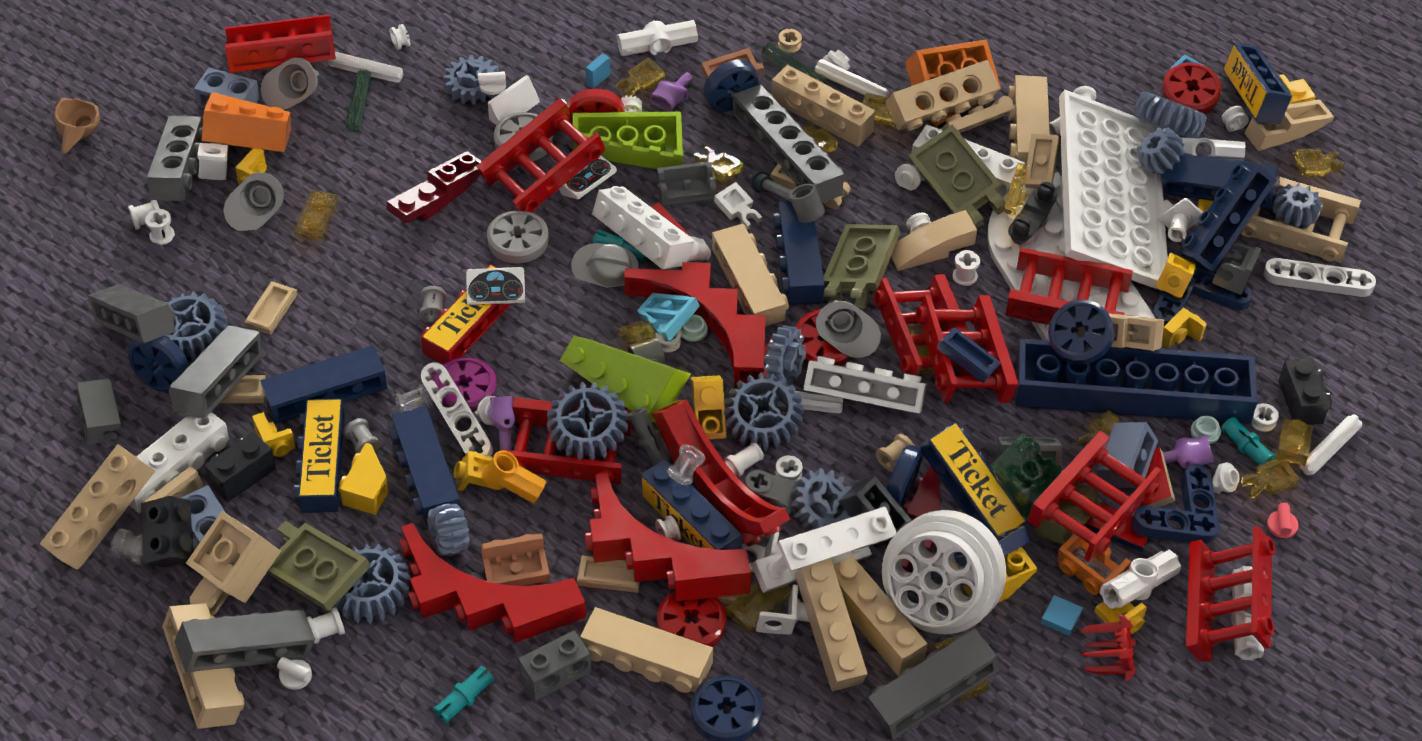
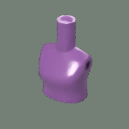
[650,72,693,112]
[487,396,515,451]
[1163,434,1214,469]

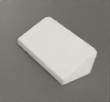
[488,75,540,125]

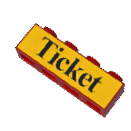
[421,264,512,364]

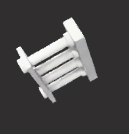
[751,507,897,593]

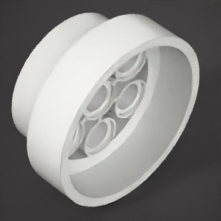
[882,510,1006,634]

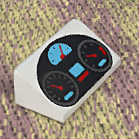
[559,156,617,199]
[466,267,525,305]

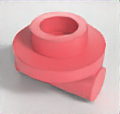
[1267,503,1298,538]

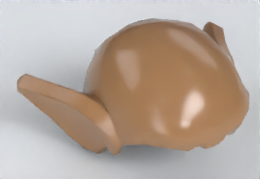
[54,98,100,153]

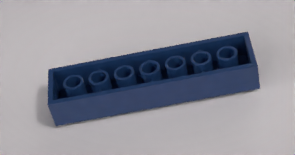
[1015,338,1258,424]

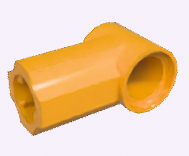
[482,451,546,503]

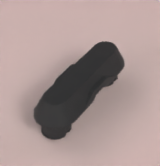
[1008,182,1057,245]

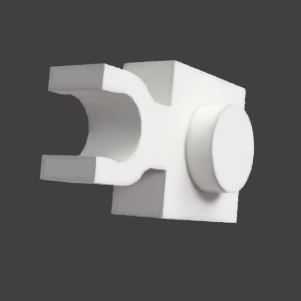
[714,182,762,230]

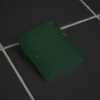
[990,432,1063,518]

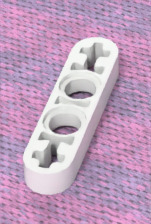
[1263,258,1376,297]
[421,363,493,456]

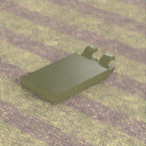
[908,125,1007,230]
[823,224,900,309]
[267,521,371,611]

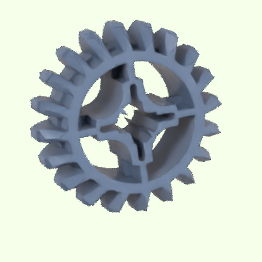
[1133,92,1207,138]
[165,291,228,362]
[724,372,804,451]
[547,382,628,460]
[333,543,411,625]

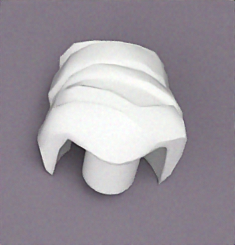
[688,236,711,262]

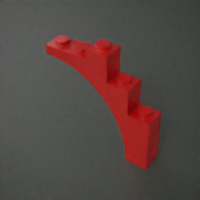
[624,262,766,386]
[652,400,790,547]
[585,473,751,602]
[399,523,586,643]

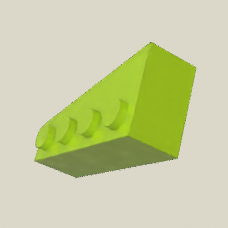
[573,112,683,169]
[559,336,691,423]

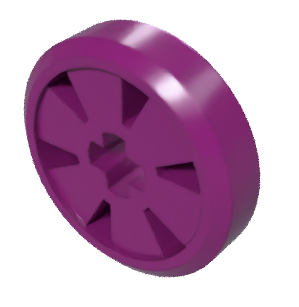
[432,357,497,412]

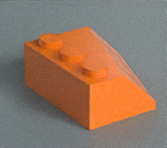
[905,39,1001,127]
[202,92,291,152]

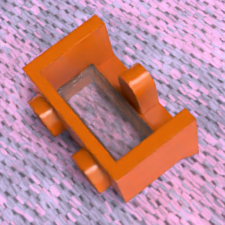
[1057,525,1131,596]

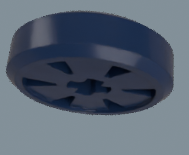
[703,60,761,112]
[1048,300,1115,365]
[128,336,189,393]
[886,445,923,508]
[691,675,762,741]

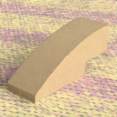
[1244,100,1334,151]
[890,210,977,271]
[1075,313,1164,351]

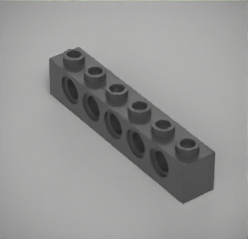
[733,84,845,203]

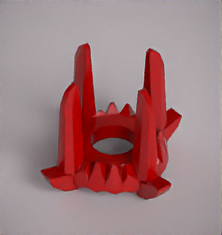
[1081,614,1137,682]

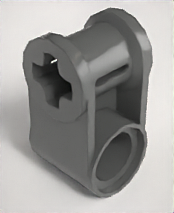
[745,470,797,519]

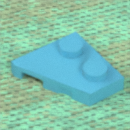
[637,293,700,341]

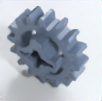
[443,55,499,105]
[764,325,806,386]
[791,468,852,530]

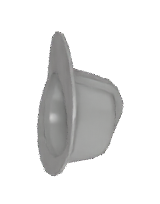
[261,57,319,110]
[224,172,284,231]
[571,243,638,288]
[816,301,881,358]

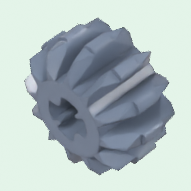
[1136,127,1185,174]
[1273,183,1322,229]
[427,503,470,557]

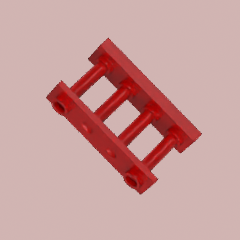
[225,14,336,73]
[476,98,606,212]
[1005,247,1133,325]
[874,274,973,376]
[916,295,1018,403]
[502,397,632,485]
[1027,431,1161,563]
[1186,526,1275,662]

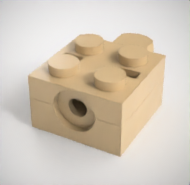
[186,511,281,615]

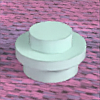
[680,314,708,342]
[1191,416,1221,444]

